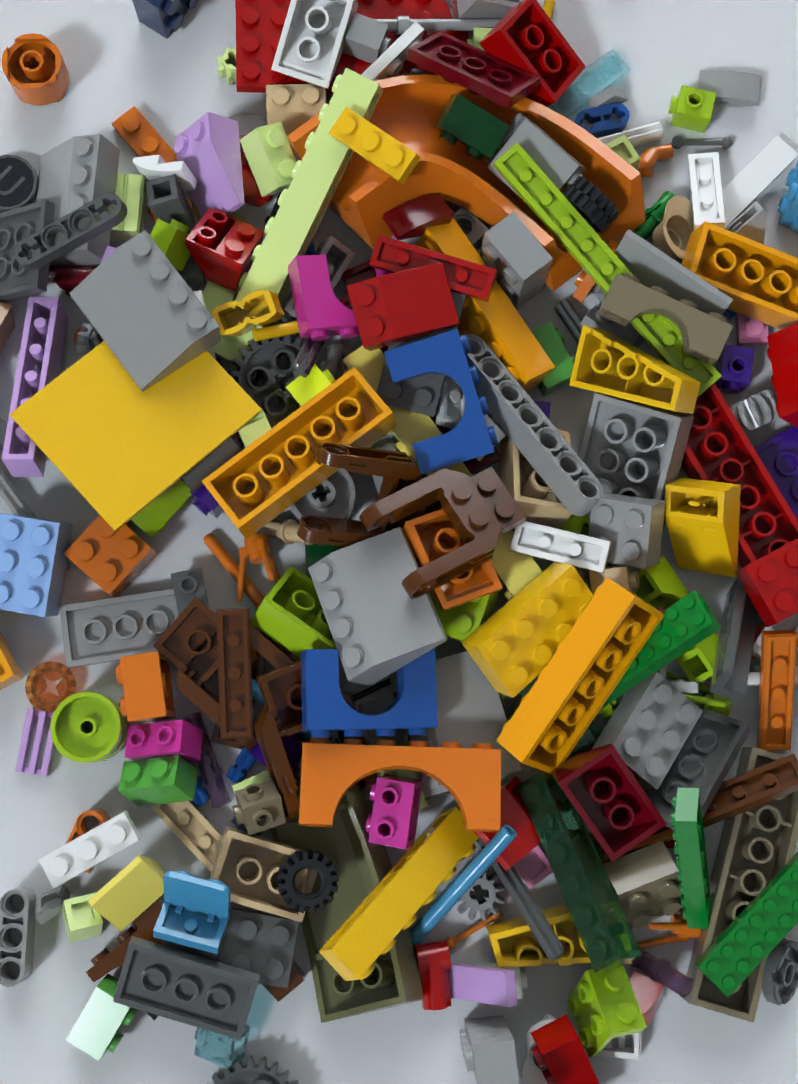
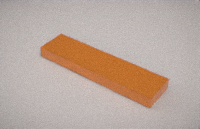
[757,629,797,751]

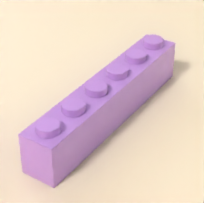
[1,297,68,477]

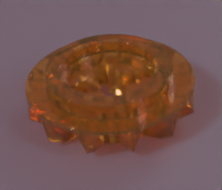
[25,661,77,712]

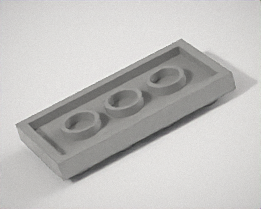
[59,588,179,669]

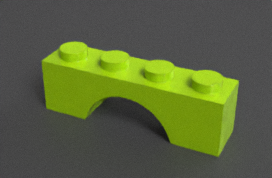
[636,555,719,684]

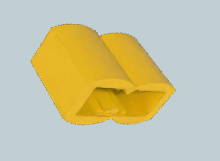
[211,290,284,337]

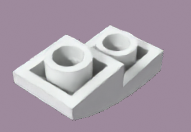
[132,154,197,191]

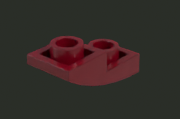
[382,193,455,240]

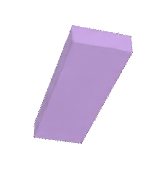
[448,963,517,1007]

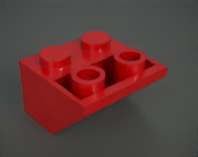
[185,207,264,292]
[474,776,556,871]

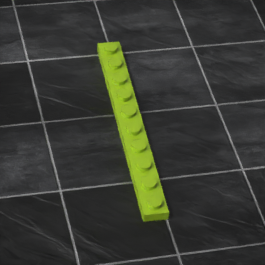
[493,142,722,397]

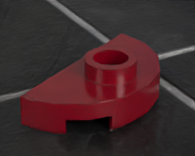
[48,265,98,296]

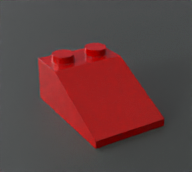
[346,262,460,351]

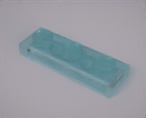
[547,48,631,119]

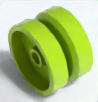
[50,691,129,763]

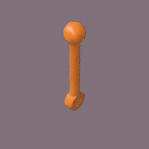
[445,909,504,950]

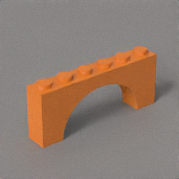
[299,738,501,832]

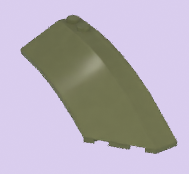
[270,738,424,1023]

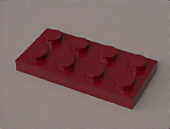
[407,31,541,108]

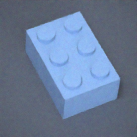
[0,513,73,617]

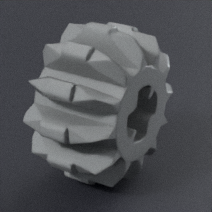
[729,389,779,433]
[457,868,506,921]

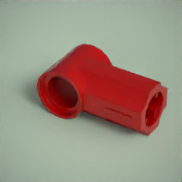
[413,940,452,1011]

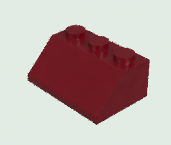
[550,743,667,862]

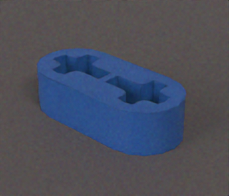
[574,103,630,138]

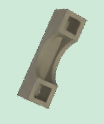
[597,273,733,365]

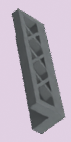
[710,577,758,702]

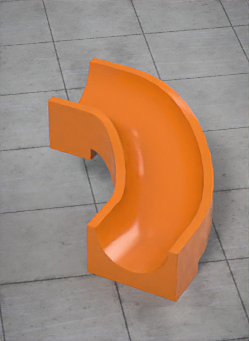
[287,74,646,291]

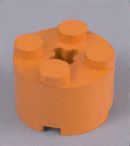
[2,33,69,106]

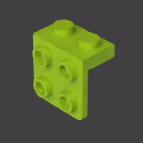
[567,963,647,1057]

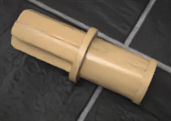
[264,519,314,545]

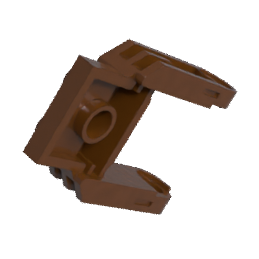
[297,442,442,547]
[359,467,526,599]
[153,597,296,752]
[253,660,377,821]

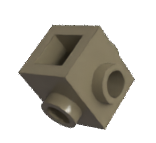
[232,780,286,835]

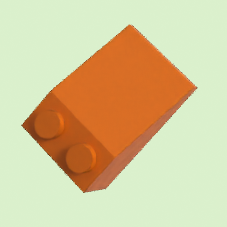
[403,509,503,611]

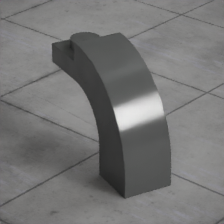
[146,174,205,286]

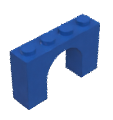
[384,329,499,474]
[301,648,438,738]

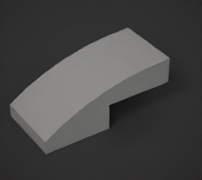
[698,70,762,107]

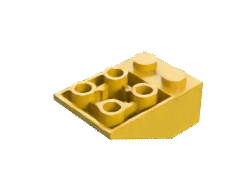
[664,477,741,577]

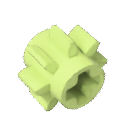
[217,47,236,86]

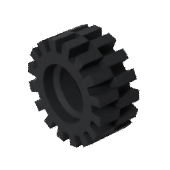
[563,176,619,233]
[277,849,339,913]

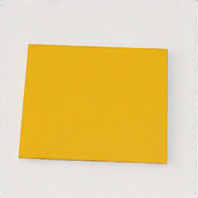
[9,341,262,532]

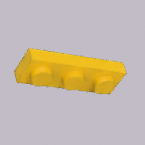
[329,107,421,184]

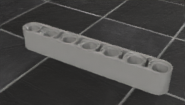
[465,334,603,516]

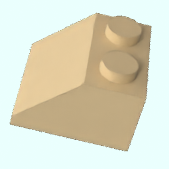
[266,84,327,156]

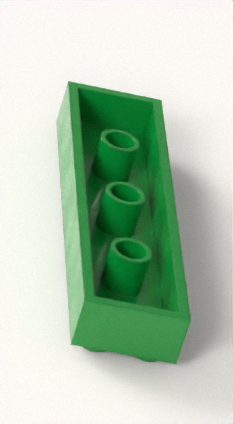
[601,590,721,709]
[671,787,711,930]
[694,852,798,998]

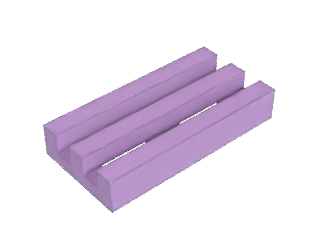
[15,709,55,776]

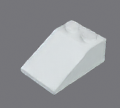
[271,0,358,89]

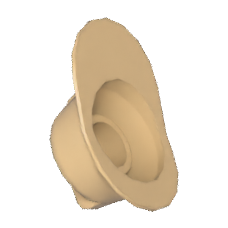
[652,195,694,260]

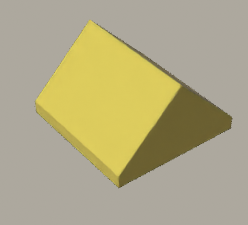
[88,856,165,932]

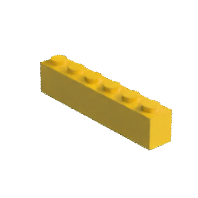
[318,807,479,981]

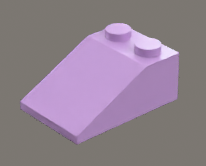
[174,112,245,217]

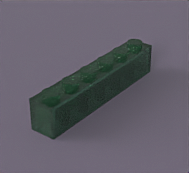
[517,771,642,972]

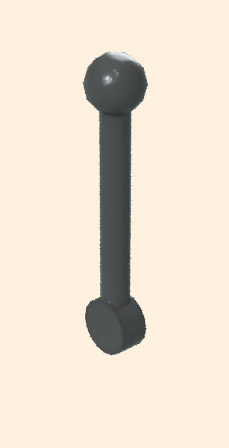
[671,136,733,149]

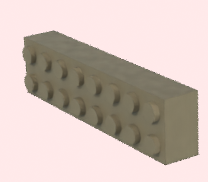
[681,747,798,1023]

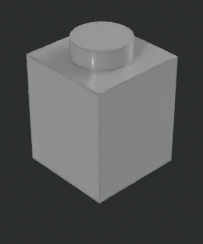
[343,12,391,64]

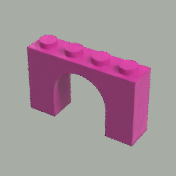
[288,254,391,341]

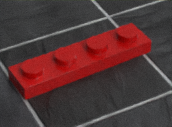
[369,235,498,302]

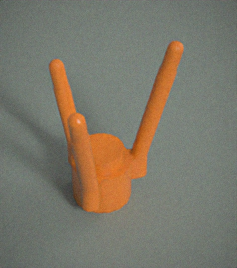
[237,533,281,602]
[628,908,701,951]

